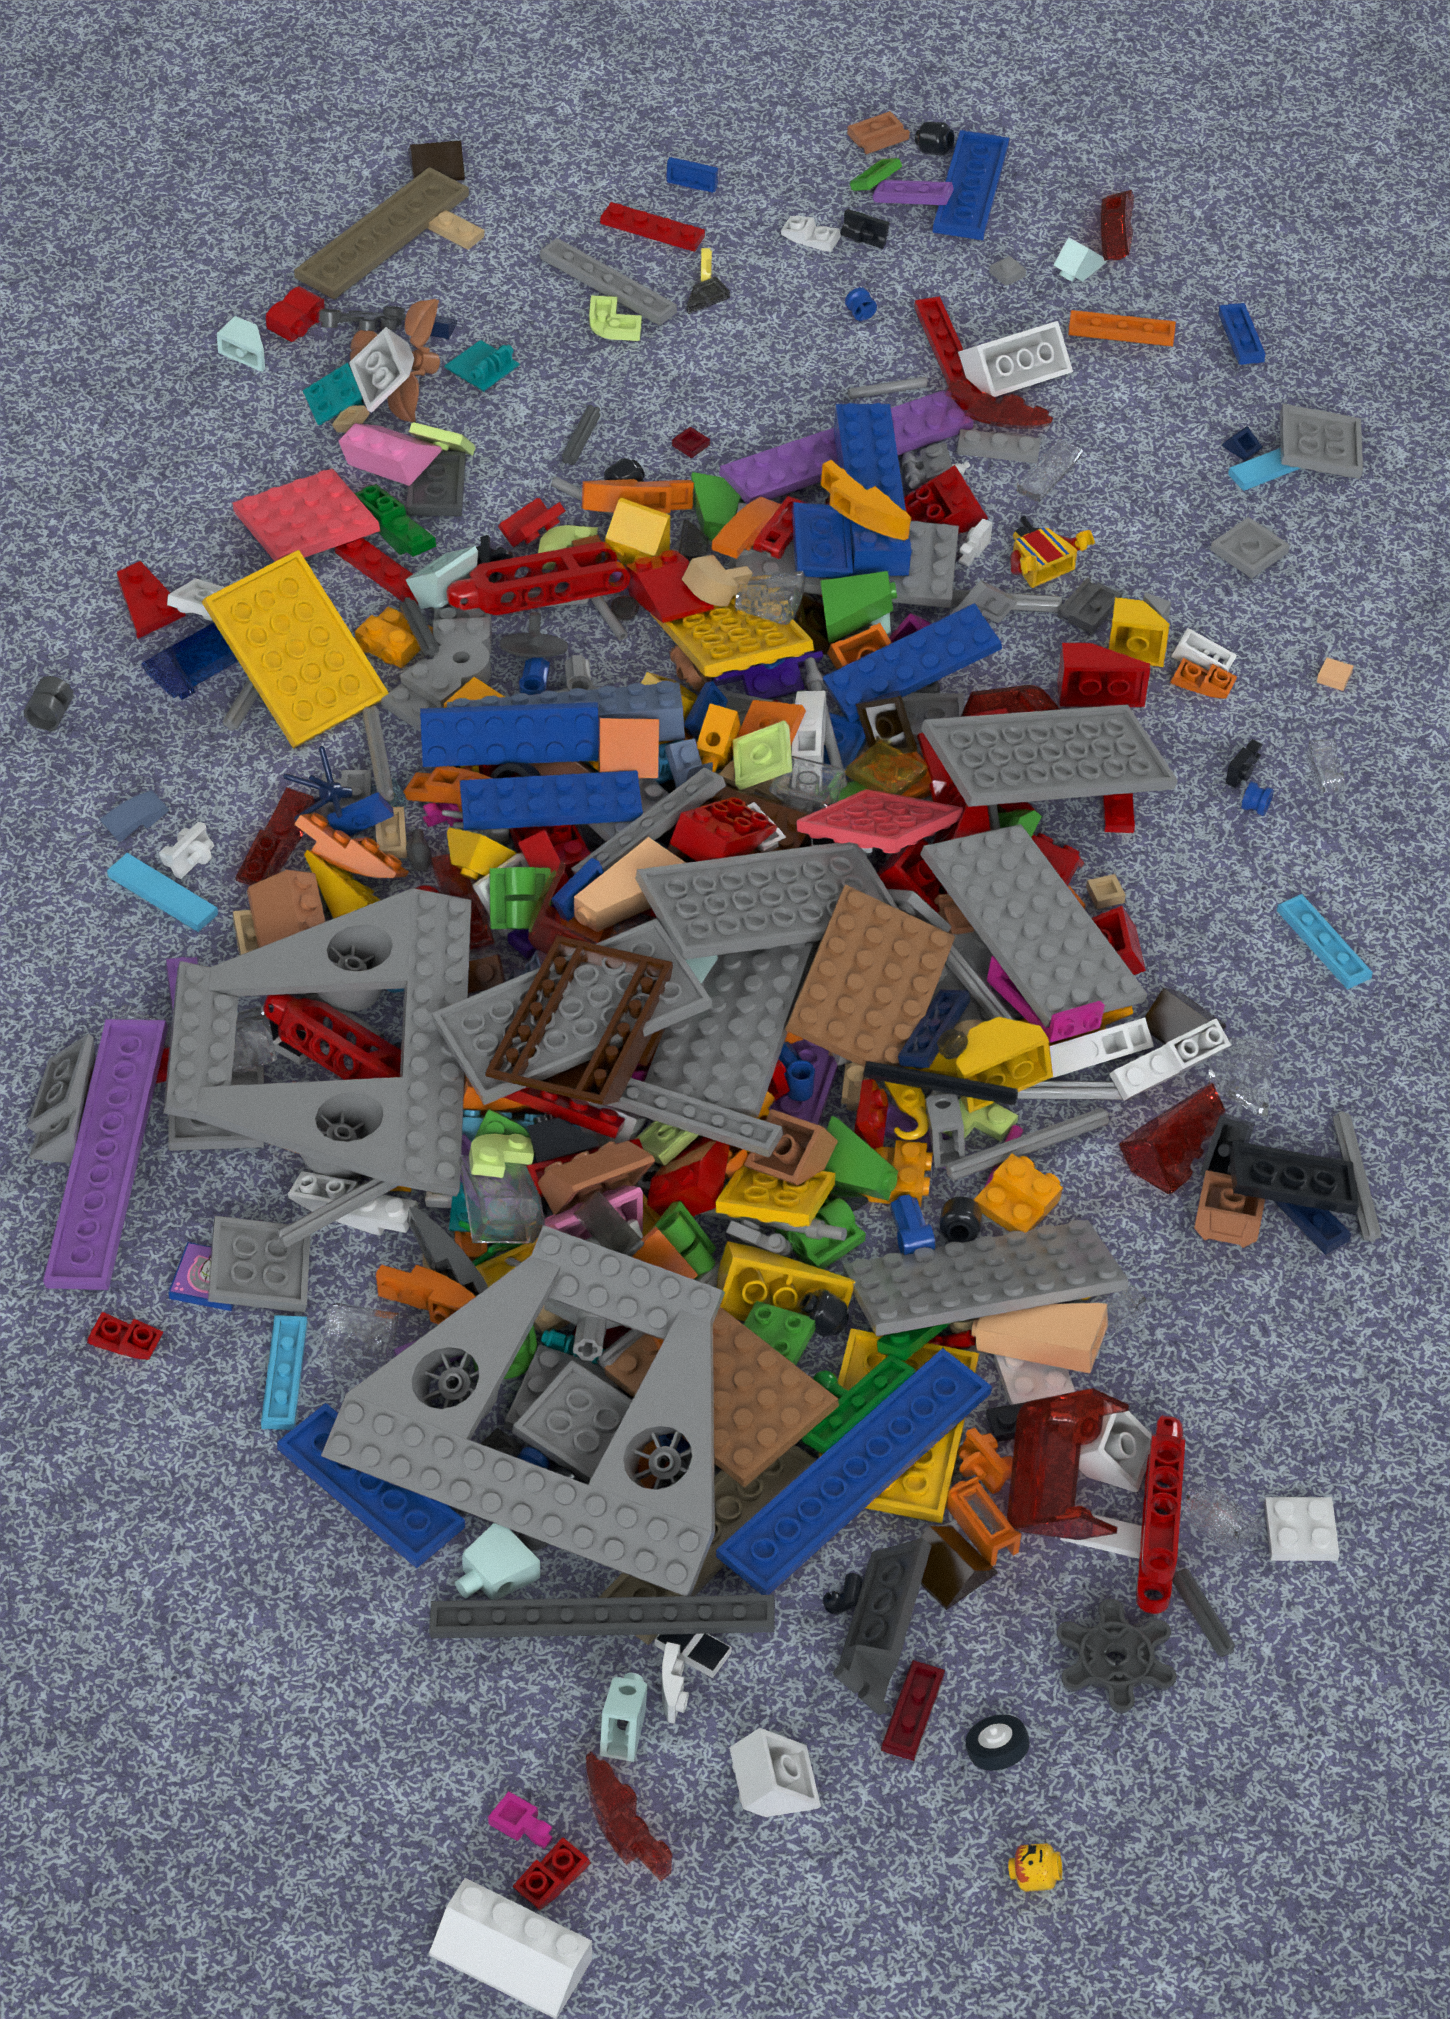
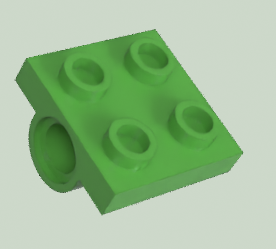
[489,867,551,929]
[775,1198,866,1269]
[650,1201,716,1280]
[743,1301,816,1365]

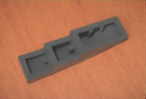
[407,1206,488,1296]

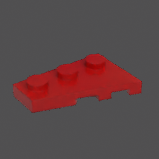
[117,561,186,639]

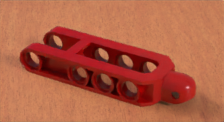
[446,542,631,616]
[263,994,401,1080]
[1136,1415,1186,1614]

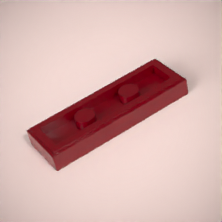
[881,1660,945,1761]

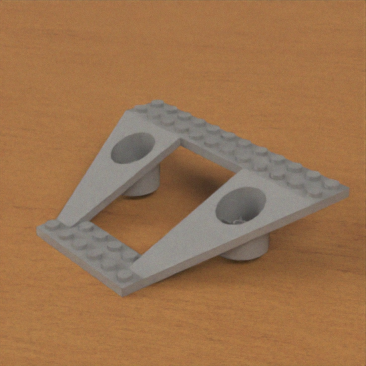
[163,888,471,1197]
[321,1225,725,1596]

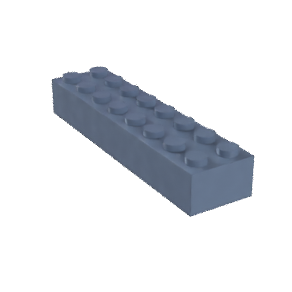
[447,681,685,742]

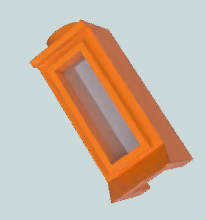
[947,1476,1021,1566]

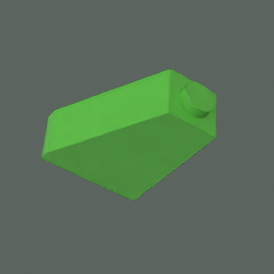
[691,472,745,541]
[821,571,897,642]
[822,1116,899,1200]

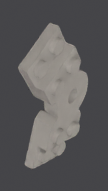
[381,608,492,732]

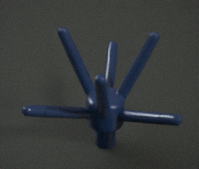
[283,746,353,821]

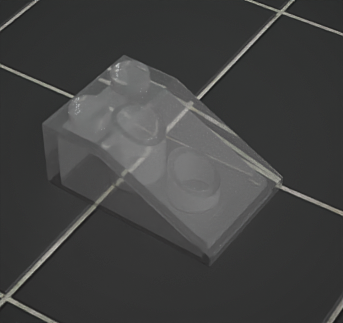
[459,1155,545,1243]

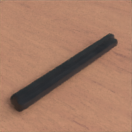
[864,1061,1018,1105]

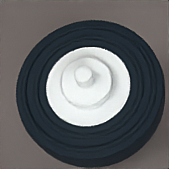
[966,1714,1030,1771]

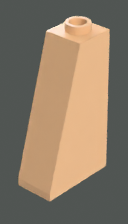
[574,837,686,932]
[972,1303,1108,1373]

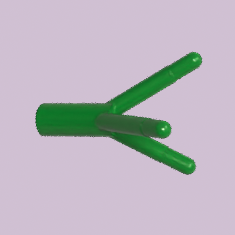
[458,1220,525,1266]

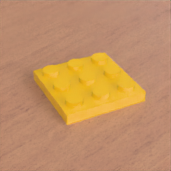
[716,1165,835,1227]

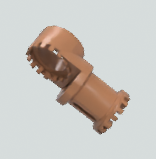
[670,645,712,692]

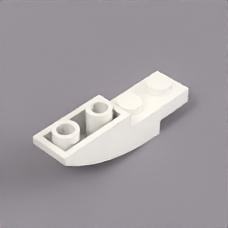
[792,691,826,793]
[1049,1017,1154,1079]
[1109,1019,1231,1101]
[288,1171,419,1236]

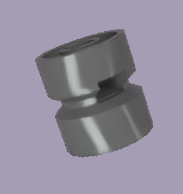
[24,676,74,731]

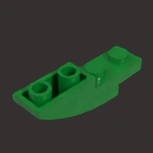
[354,484,437,557]

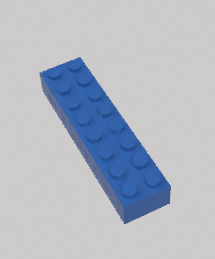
[834,403,912,576]

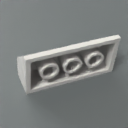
[958,321,1073,399]
[429,1878,592,2019]

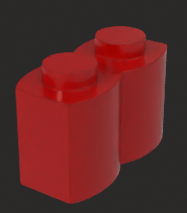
[266,286,325,342]

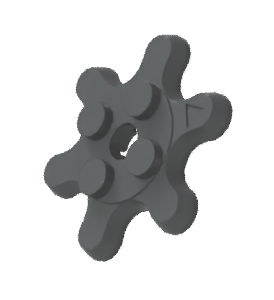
[1057,1598,1177,1714]

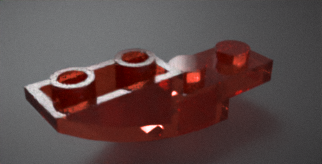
[1101,190,1135,261]
[945,380,1053,429]
[235,787,315,886]
[431,853,494,950]
[586,1752,672,1882]

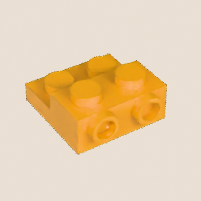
[355,606,433,668]
[858,1140,933,1207]
[974,1153,1063,1233]

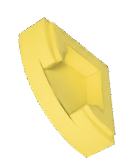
[701,248,712,285]

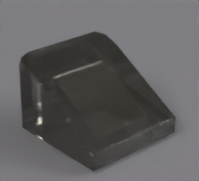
[827,1189,869,1212]

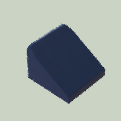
[430,316,457,340]
[1221,426,1263,461]

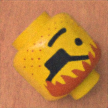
[1008,1843,1063,1892]

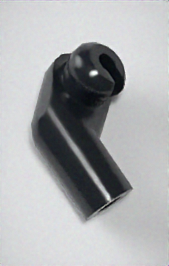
[823,1573,862,1615]

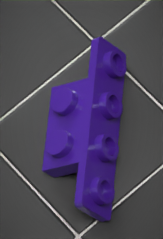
[712,651,824,700]

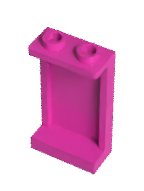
[987,956,1105,1043]

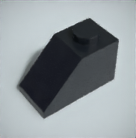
[1199,1113,1255,1176]
[527,1114,600,1163]

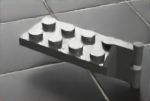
[833,1538,931,1715]

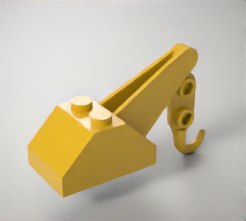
[884,1017,1053,1140]

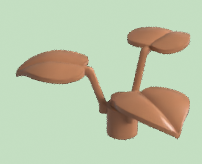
[350,299,440,422]

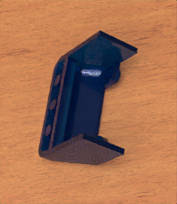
[141,622,238,700]

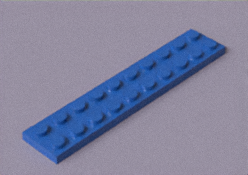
[716,1348,992,1595]

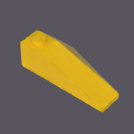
[304,850,380,919]
[716,1241,856,1321]

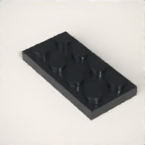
[1228,1140,1359,1215]

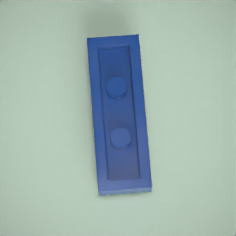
[1218,303,1266,365]

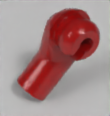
[928,1330,976,1349]

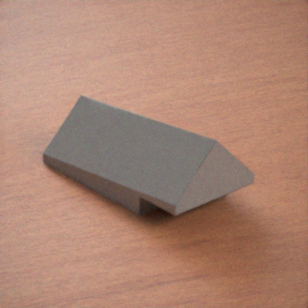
[27,1034,96,1163]

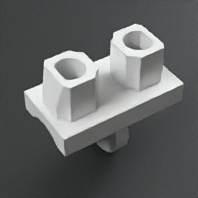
[159,822,214,879]

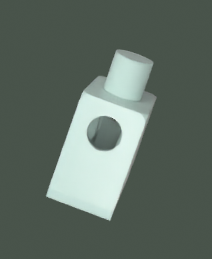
[455,1523,540,1600]
[600,1673,647,1762]

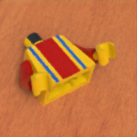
[1010,527,1095,588]

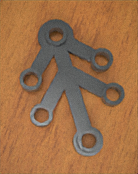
[319,306,406,331]

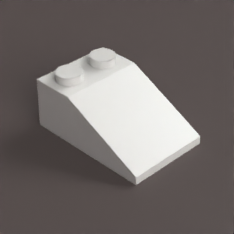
[349,327,414,413]

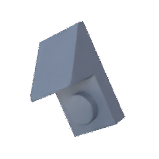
[664,738,713,789]

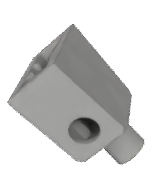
[926,1091,966,1168]

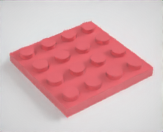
[232,468,380,561]
[797,789,963,853]

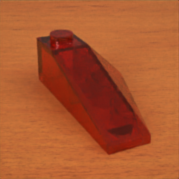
[1118,1083,1225,1194]

